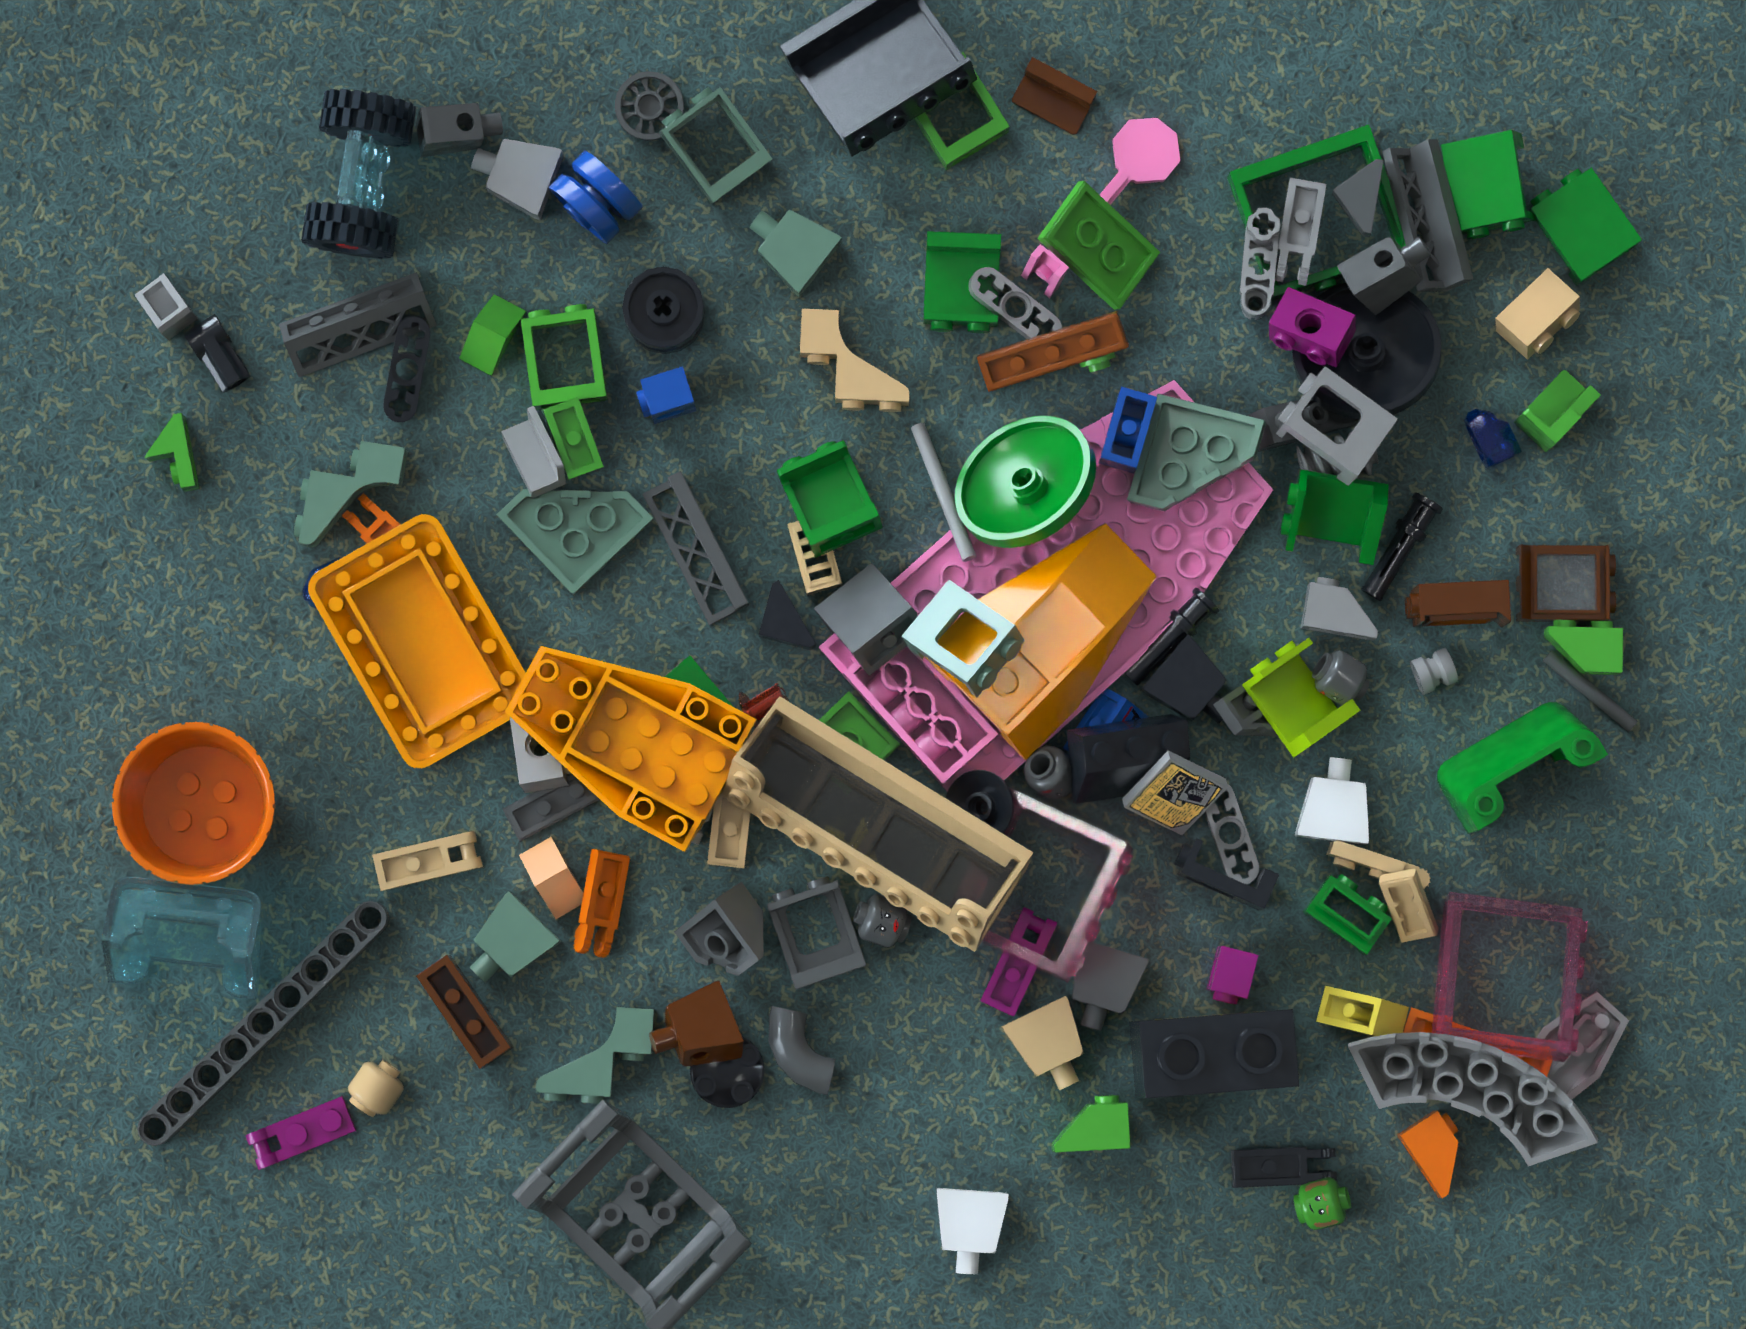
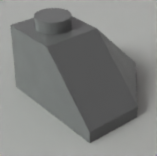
[674,882,764,976]

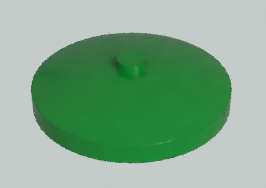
[955,416,1096,548]

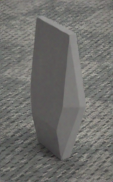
[1530,991,1629,1100]

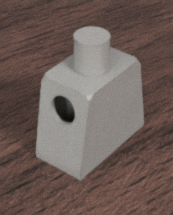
[471,139,564,221]

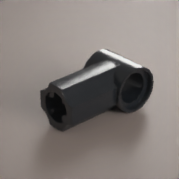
[183,314,251,393]

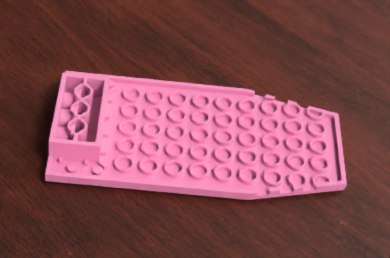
[818,380,1273,792]

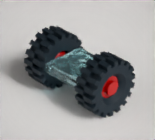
[301,89,416,259]

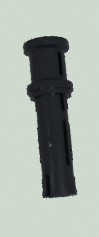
[1361,492,1443,601]
[1125,587,1219,686]

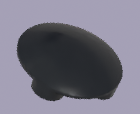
[690,1037,764,1108]

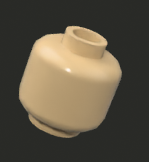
[348,1059,404,1117]

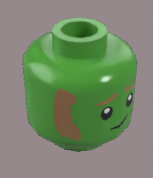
[1293,1177,1352,1230]

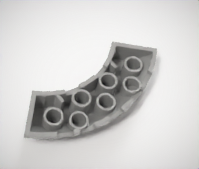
[1348,1032,1598,1166]

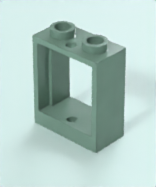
[659,87,773,204]

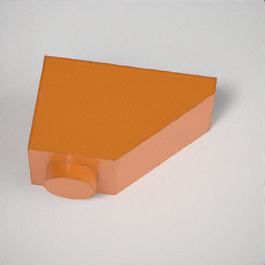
[1397,1110,1459,1199]

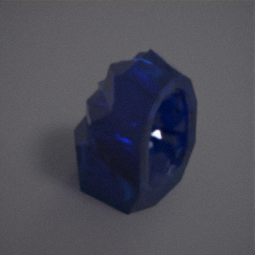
[1464,408,1522,469]

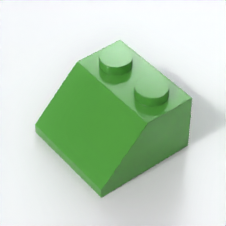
[1052,1095,1130,1152]

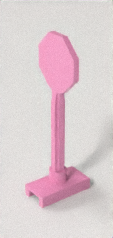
[1021,118,1180,299]

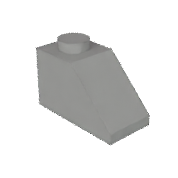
[1300,577,1378,641]

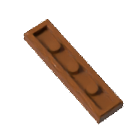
[977,311,1129,392]

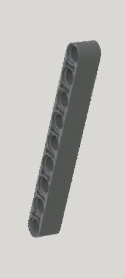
[137,901,390,1146]

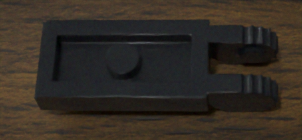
[1230,1147,1337,1188]

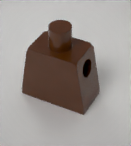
[649,981,744,1066]

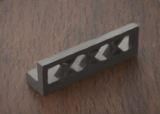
[1382,139,1474,292]
[279,272,437,377]
[642,471,749,626]

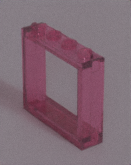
[949,788,1134,983]
[1432,892,1588,1062]

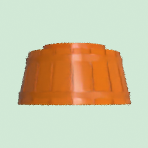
[112,722,275,885]

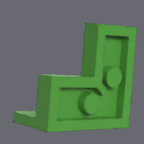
[1514,370,1601,452]

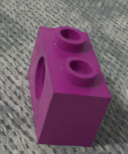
[1268,287,1356,367]
[1206,946,1259,1005]

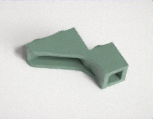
[294,441,408,548]
[536,1007,655,1104]

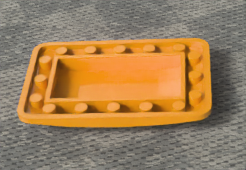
[308,514,526,769]

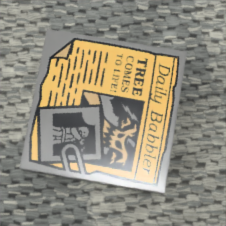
[1122,751,1228,835]

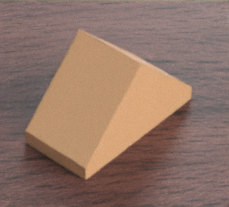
[519,837,583,919]

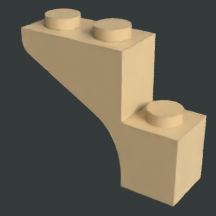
[800,309,909,412]

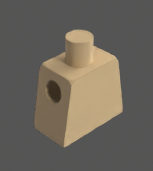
[1001,996,1084,1090]

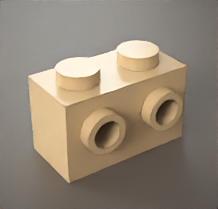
[1495,268,1580,360]

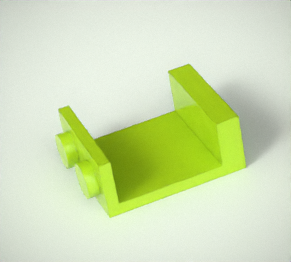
[1242,638,1361,758]

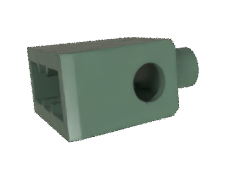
[749,210,842,298]
[470,891,561,983]

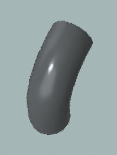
[768,1006,836,1095]

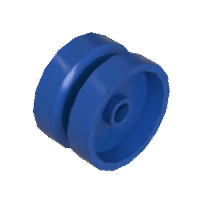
[549,150,643,244]

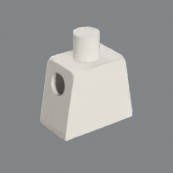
[1295,757,1369,845]
[936,1188,1009,1274]

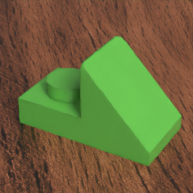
[145,413,200,492]

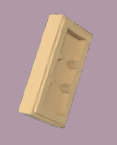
[1379,868,1438,943]

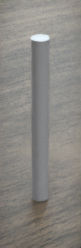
[911,423,976,562]

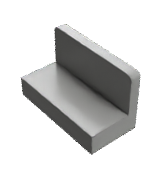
[501,406,566,498]

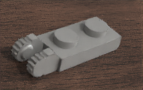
[1275,178,1327,286]

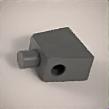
[416,103,503,158]
[1337,236,1431,315]
[1072,939,1149,1031]

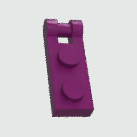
[980,907,1058,1017]
[245,1096,357,1170]

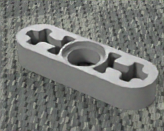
[968,267,1062,339]
[1204,784,1259,884]

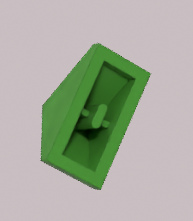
[459,294,527,376]

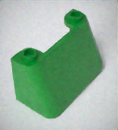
[1437,702,1608,834]

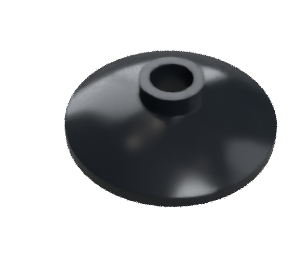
[945,770,1014,834]

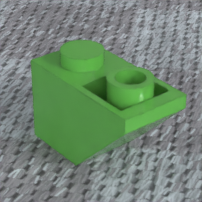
[1544,620,1623,675]

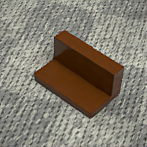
[1012,57,1097,135]

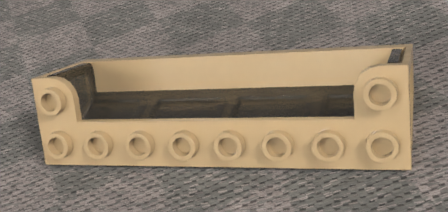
[723,696,1033,952]

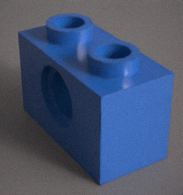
[636,366,697,424]
[1098,386,1157,474]

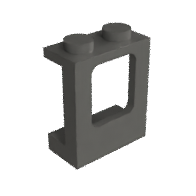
[767,876,866,990]

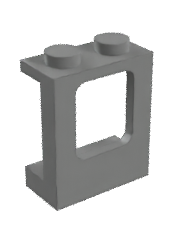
[1276,367,1398,486]

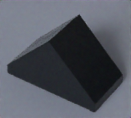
[759,580,816,650]

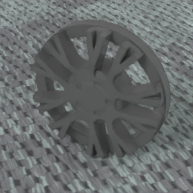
[615,71,684,141]

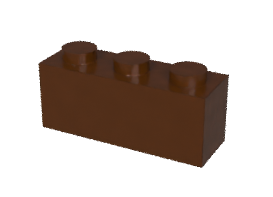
[416,955,514,1069]

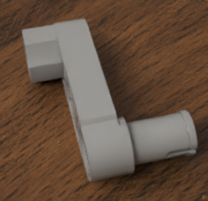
[1239,208,1280,320]

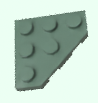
[1127,394,1266,511]
[496,489,654,596]

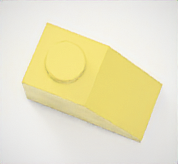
[1316,986,1409,1037]

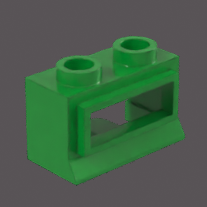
[1303,874,1392,955]

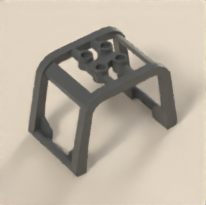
[512,1099,752,1329]

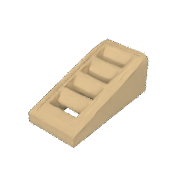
[787,521,843,595]

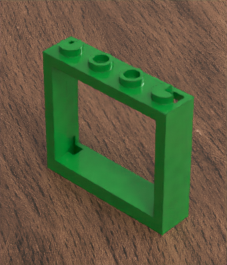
[1227,125,1406,301]

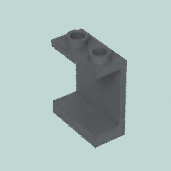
[814,563,918,676]

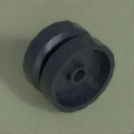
[622,266,705,354]

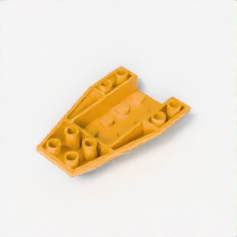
[925,523,1157,760]
[505,646,757,852]

